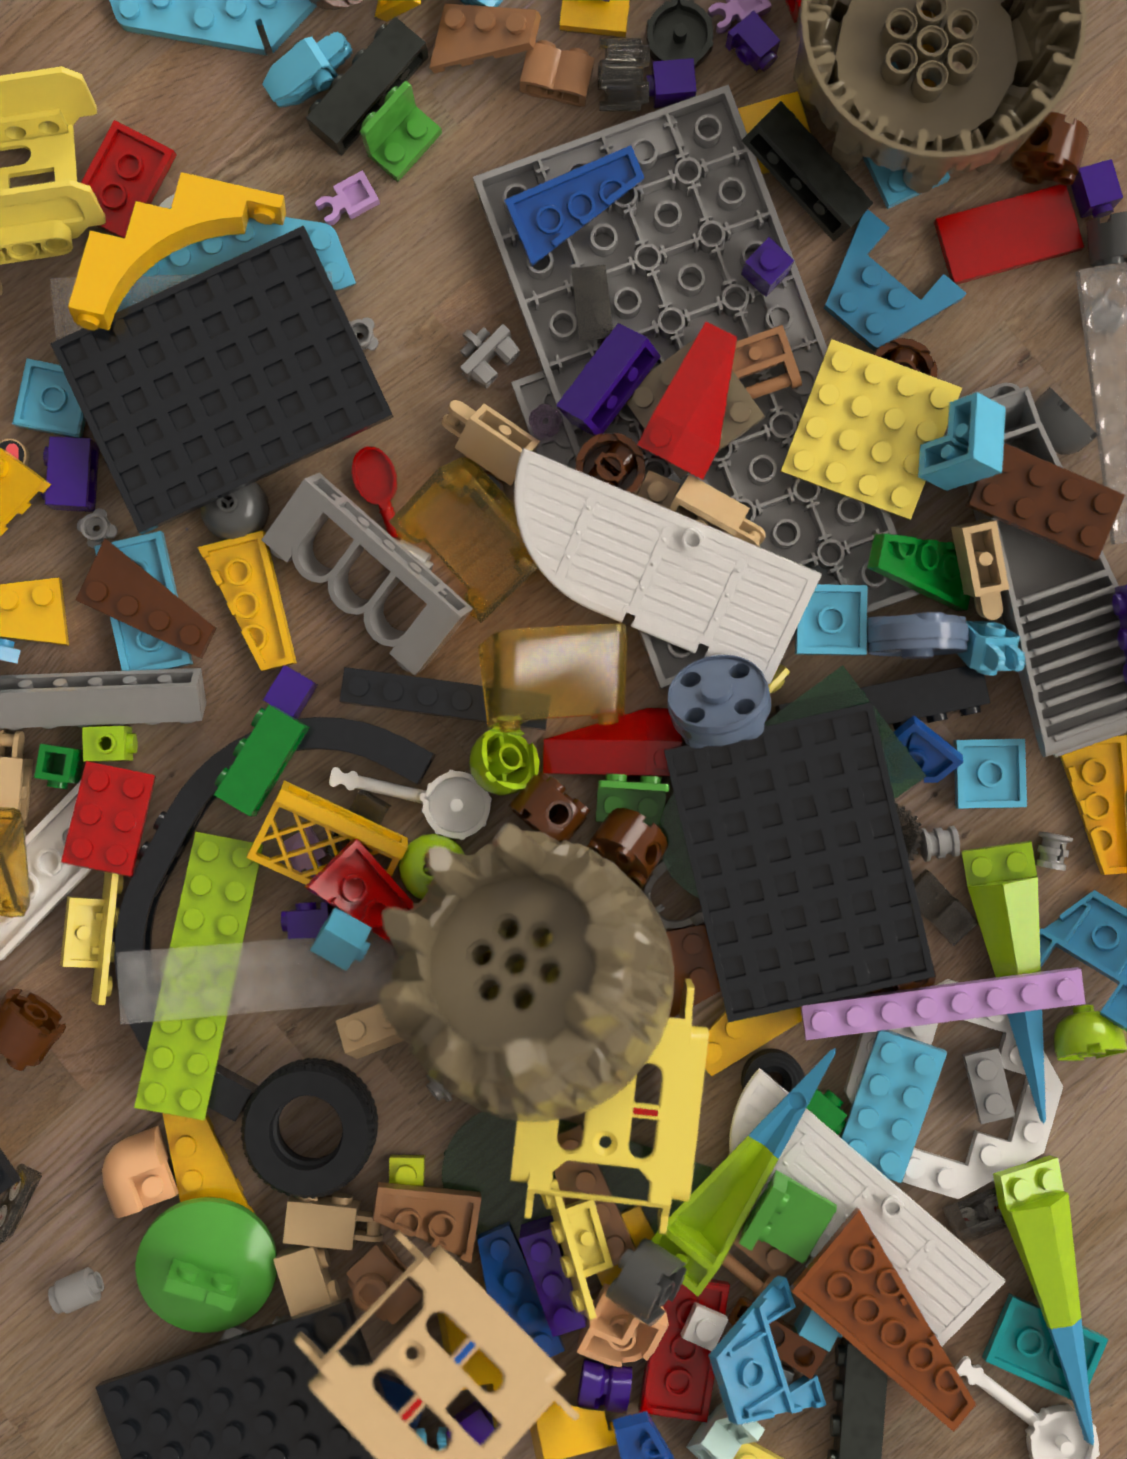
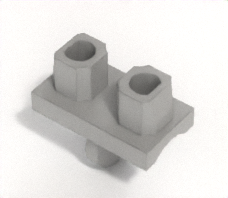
[460,324,520,389]

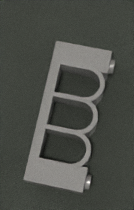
[262,473,473,676]

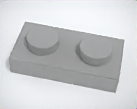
[962,1046,1015,1124]

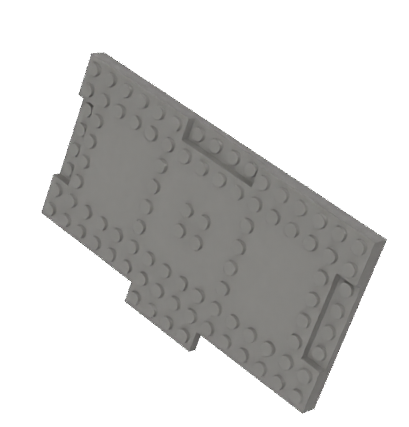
[473,84,919,690]

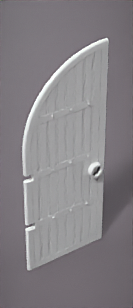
[514,448,822,684]
[729,1068,1005,1347]

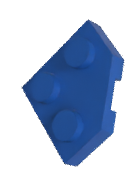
[882,716,964,783]

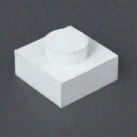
[680,1302,728,1351]

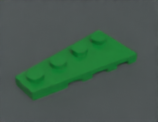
[867,533,970,611]

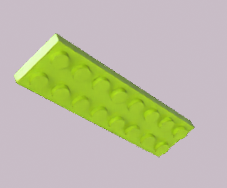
[134,831,264,1120]

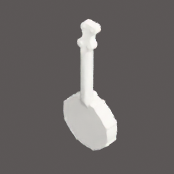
[329,767,492,840]
[955,1356,1100,1459]

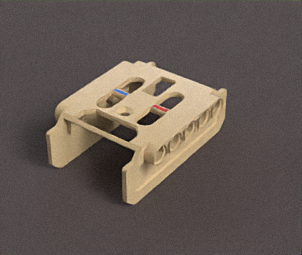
[294,1229,580,1459]

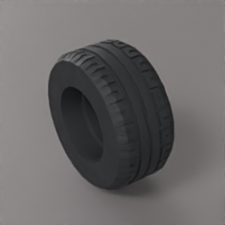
[241,1058,378,1199]

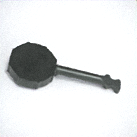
[646,0,713,69]

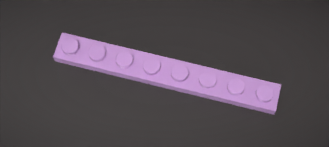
[801,967,1086,1040]

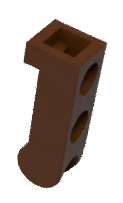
[727,1296,828,1379]

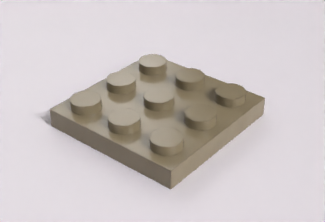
[626,338,766,479]

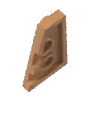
[429,3,541,74]
[372,1182,482,1263]

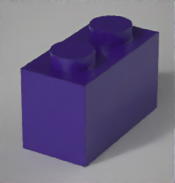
[41,436,99,512]

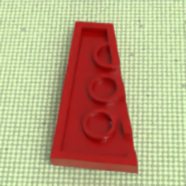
[304,839,414,946]

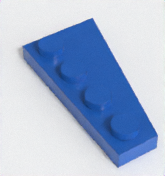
[504,145,645,267]
[477,1221,565,1357]
[612,1411,675,1459]

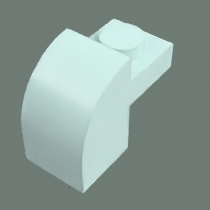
[686,1402,765,1459]

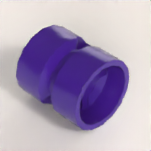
[577,1359,632,1414]

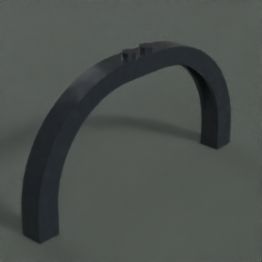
[114,717,436,1122]

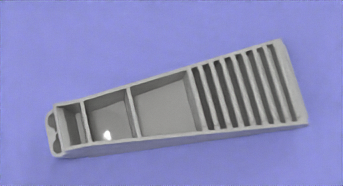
[959,383,1127,758]

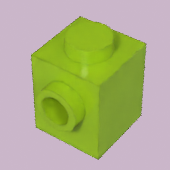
[82,726,138,762]

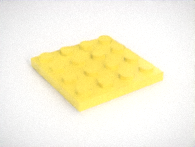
[780,339,962,520]

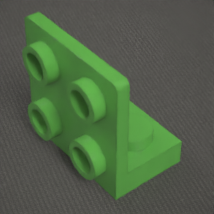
[360,81,442,182]
[595,774,669,826]
[739,1170,837,1263]

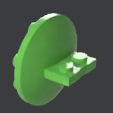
[135,1197,277,1333]

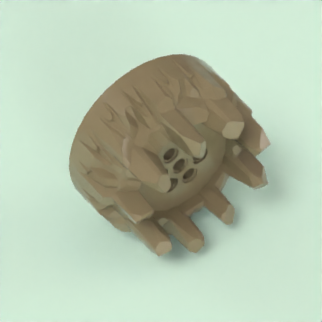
[793,0,1087,193]
[378,823,674,1122]

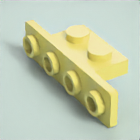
[60,872,124,1005]
[541,1177,613,1320]

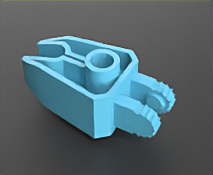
[262,31,353,107]
[957,621,1026,675]

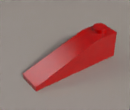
[637,321,737,480]
[543,708,682,777]

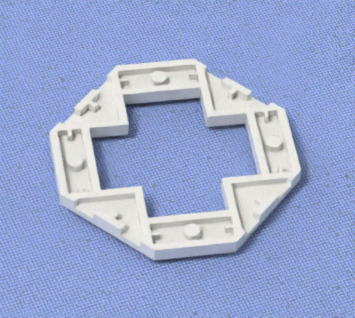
[844,979,1063,1199]

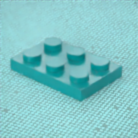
[982,1293,1108,1400]

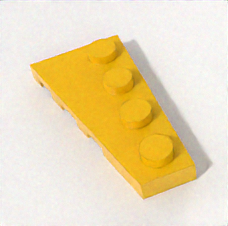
[162,1113,255,1214]

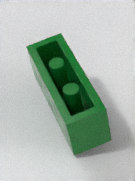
[214,705,310,817]

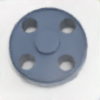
[867,612,969,659]
[668,655,771,748]

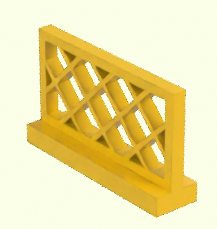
[246,780,408,885]

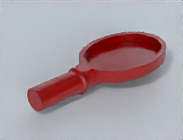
[352,447,403,539]

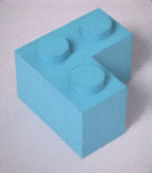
[918,392,1006,491]

